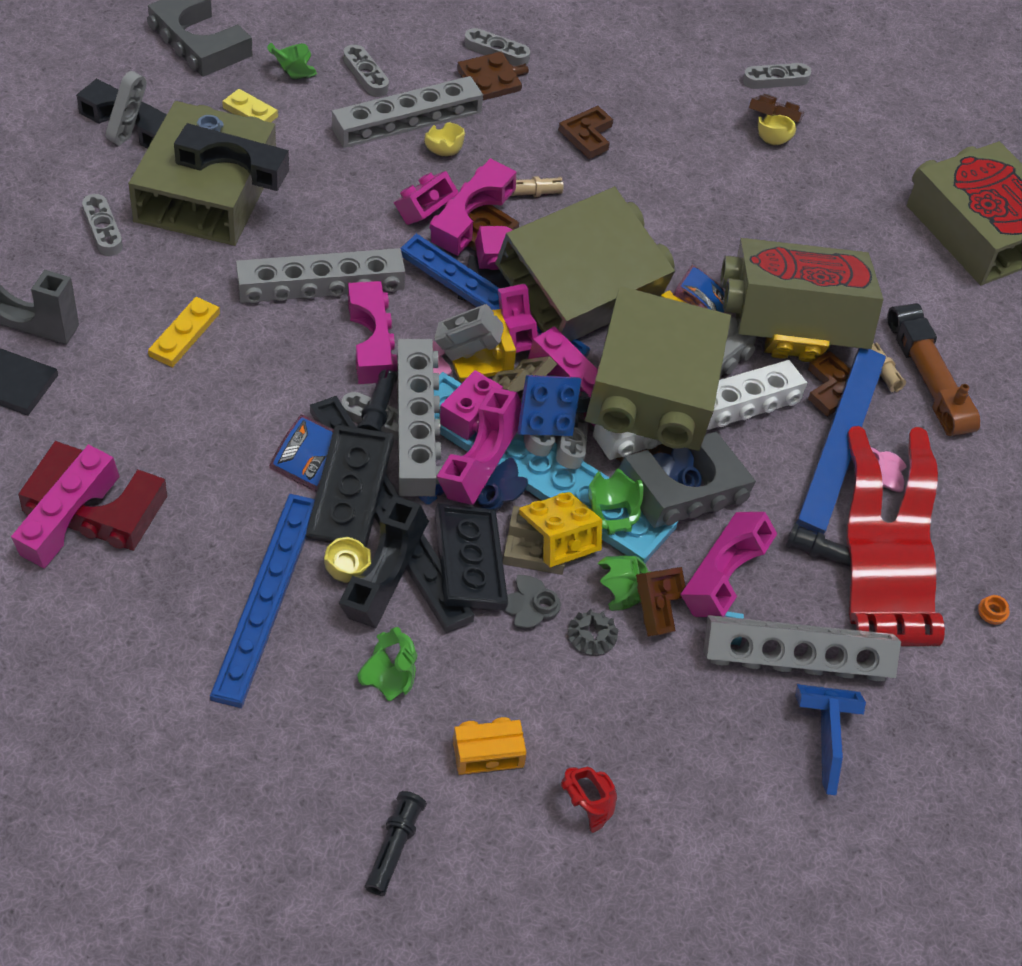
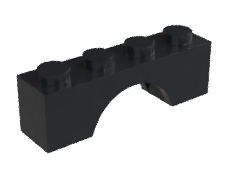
[76,78,167,149]
[174,123,289,191]
[339,496,429,628]

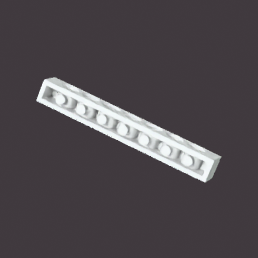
[593,360,807,460]

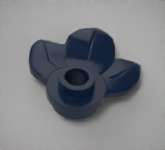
[652,447,701,487]
[477,457,528,510]

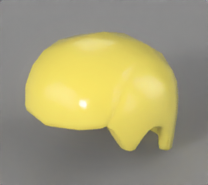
[758,114,796,145]
[424,122,465,156]
[324,537,371,583]

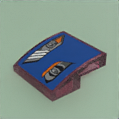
[673,265,727,313]
[269,414,334,493]

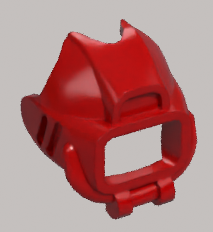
[561,767,617,833]

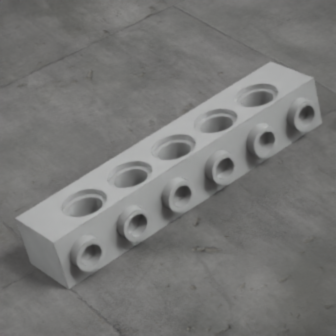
[332,76,483,148]
[236,248,405,303]
[397,339,442,496]
[703,615,901,681]

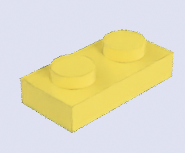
[222,89,278,123]

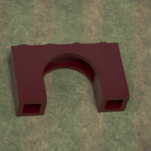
[18,441,167,551]

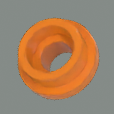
[978,595,1009,625]

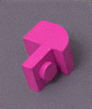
[498,284,538,353]

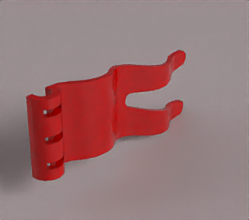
[847,426,945,646]

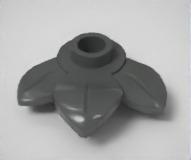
[505,575,561,628]

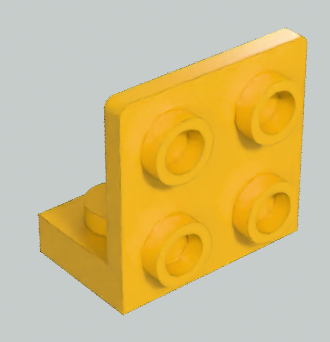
[452,309,516,382]
[764,334,830,362]
[519,492,602,567]

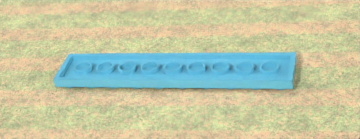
[434,372,678,563]

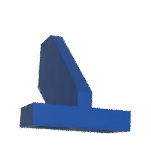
[795,684,866,795]

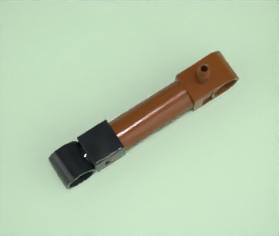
[887,303,980,436]

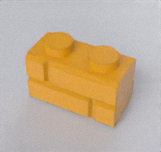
[453,717,526,775]

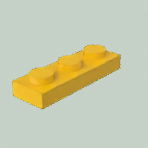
[148,297,220,368]

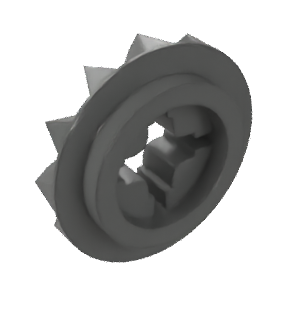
[568,608,618,655]

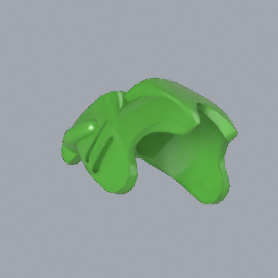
[267,43,317,79]
[588,469,643,535]
[597,555,651,611]
[358,627,418,701]

